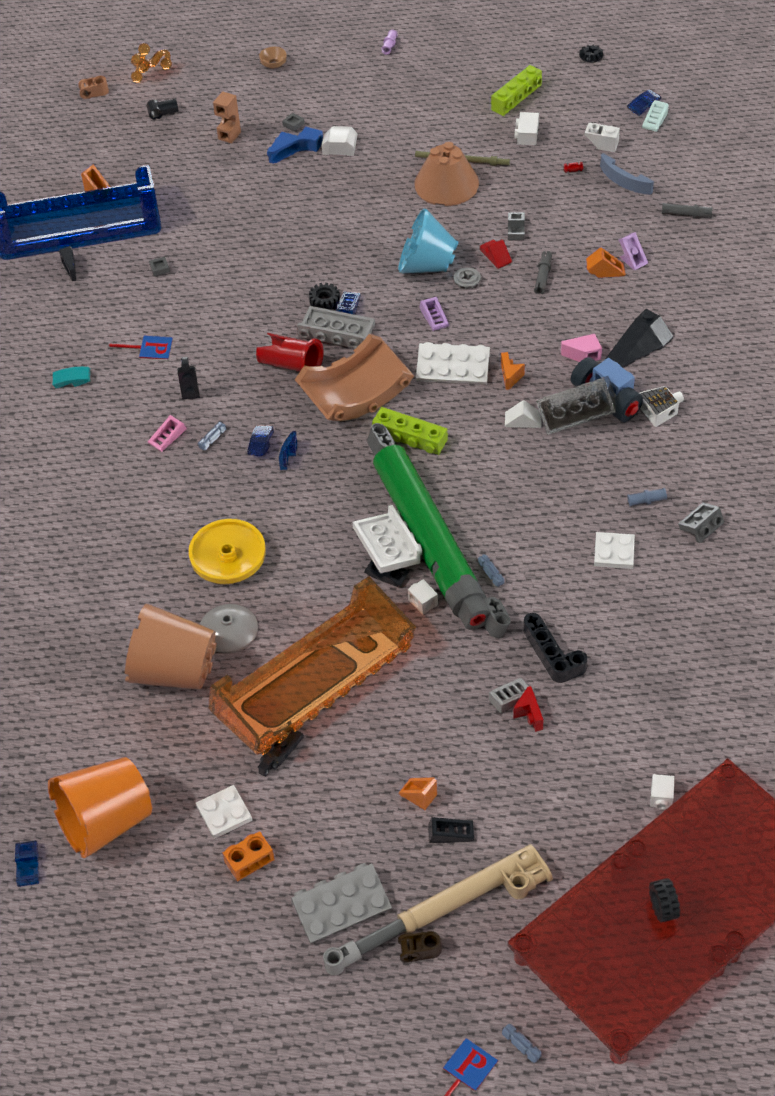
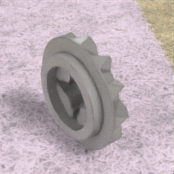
[454,267,481,289]

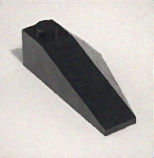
[605,309,673,368]

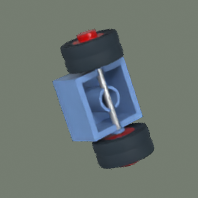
[570,357,643,422]

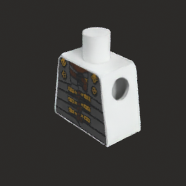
[639,386,684,427]

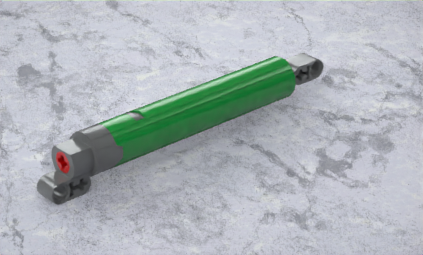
[367,423,511,638]

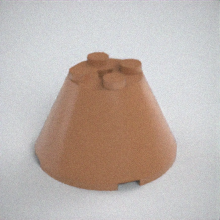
[415,142,479,206]

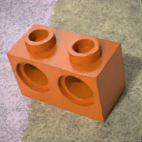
[222,831,275,882]

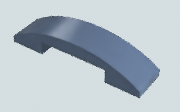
[600,153,654,195]

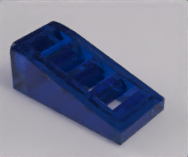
[336,291,361,315]

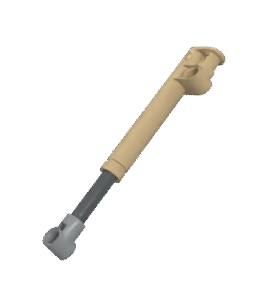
[323,844,553,975]

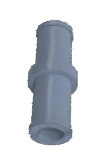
[627,488,667,506]

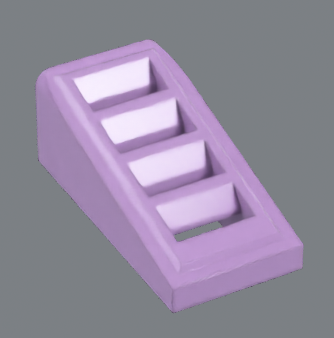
[419,297,449,331]

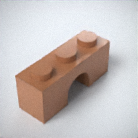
[213,91,241,144]

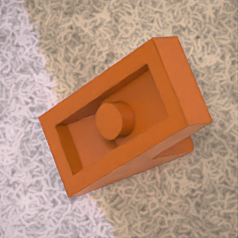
[501,352,525,390]

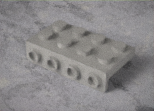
[297,306,375,349]
[291,863,392,944]

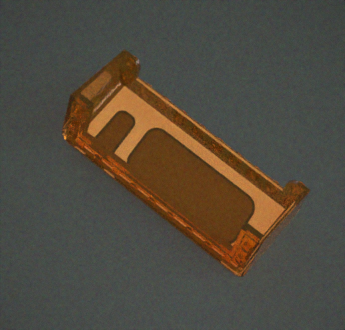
[208,576,416,755]

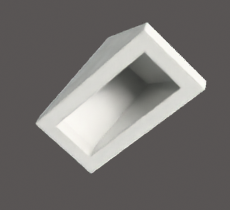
[505,400,541,428]

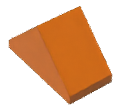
[81,164,113,199]
[398,777,437,810]

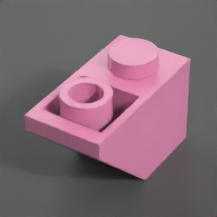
[561,334,602,362]

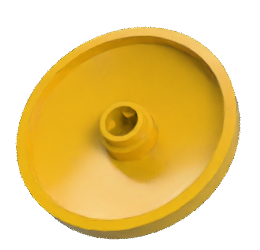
[188,519,266,584]

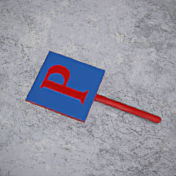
[109,336,173,359]
[443,1038,498,1096]

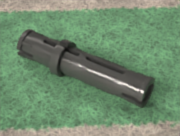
[662,203,713,218]
[534,251,552,294]

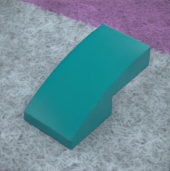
[52,366,90,388]

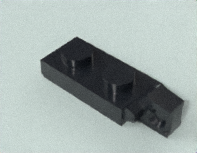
[177,357,200,400]
[258,724,304,777]

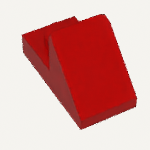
[480,239,512,269]
[513,686,544,732]

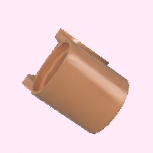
[78,76,109,99]

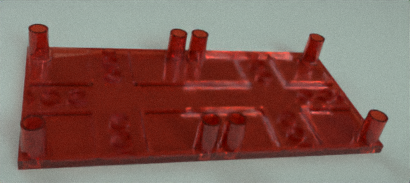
[507,758,775,1064]

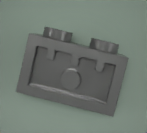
[678,503,724,543]

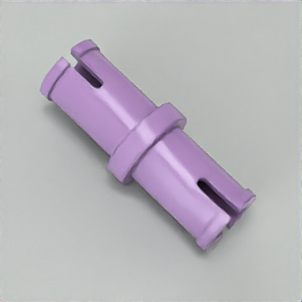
[381,30,398,55]

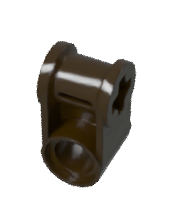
[398,931,442,963]

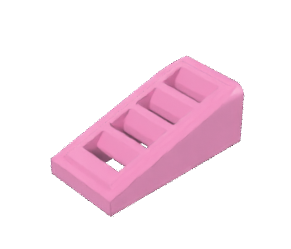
[148,415,186,452]

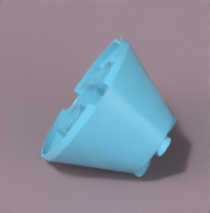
[398,209,459,274]

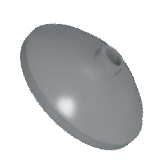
[200,604,258,654]

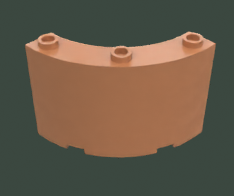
[295,334,414,421]

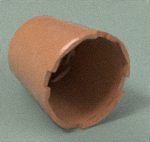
[125,604,217,690]

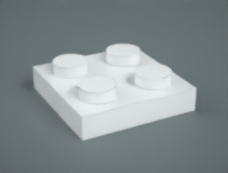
[594,532,635,569]
[196,785,252,839]

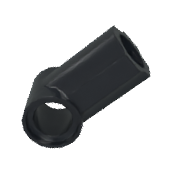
[146,98,179,120]

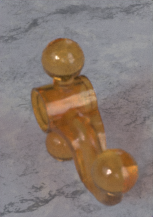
[131,43,172,83]

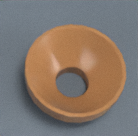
[259,46,287,69]

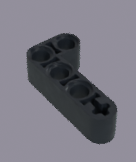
[523,613,588,683]

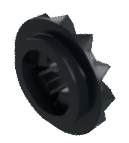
[579,44,603,62]

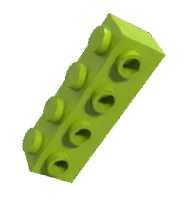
[491,65,542,116]
[372,407,448,455]

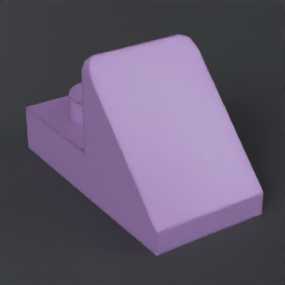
[619,232,648,270]

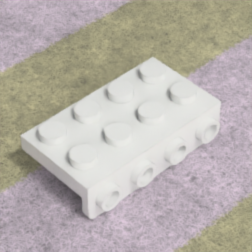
[416,342,490,385]
[353,505,422,573]

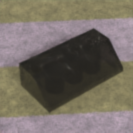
[536,376,616,435]

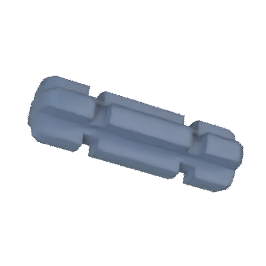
[198,422,226,450]
[478,554,504,587]
[502,1024,542,1063]

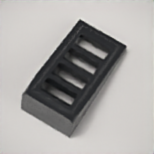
[59,246,76,281]
[428,817,474,843]

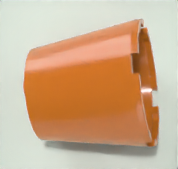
[48,757,152,858]

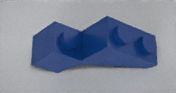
[267,126,323,164]

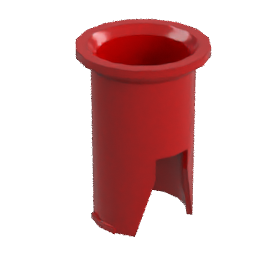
[256,332,324,372]

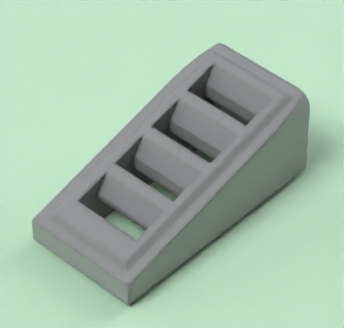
[489,678,529,714]

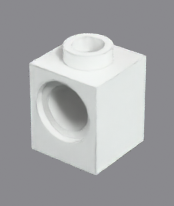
[408,579,438,615]
[650,774,674,810]

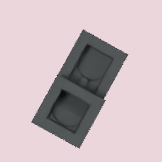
[508,212,525,240]

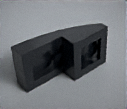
[364,560,409,588]

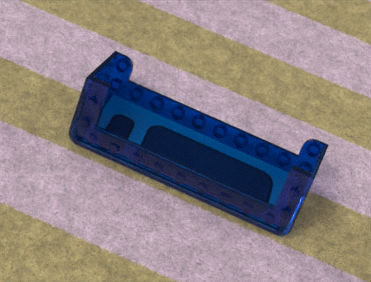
[0,165,162,260]

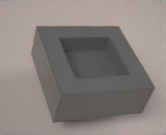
[282,113,305,132]
[149,257,170,276]

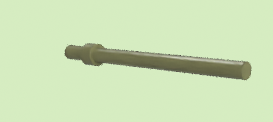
[415,151,510,166]

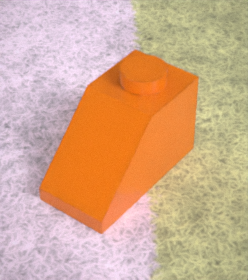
[586,247,626,278]

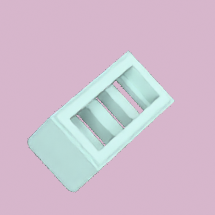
[642,100,669,132]

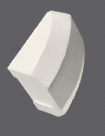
[322,126,358,156]

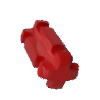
[563,162,583,173]

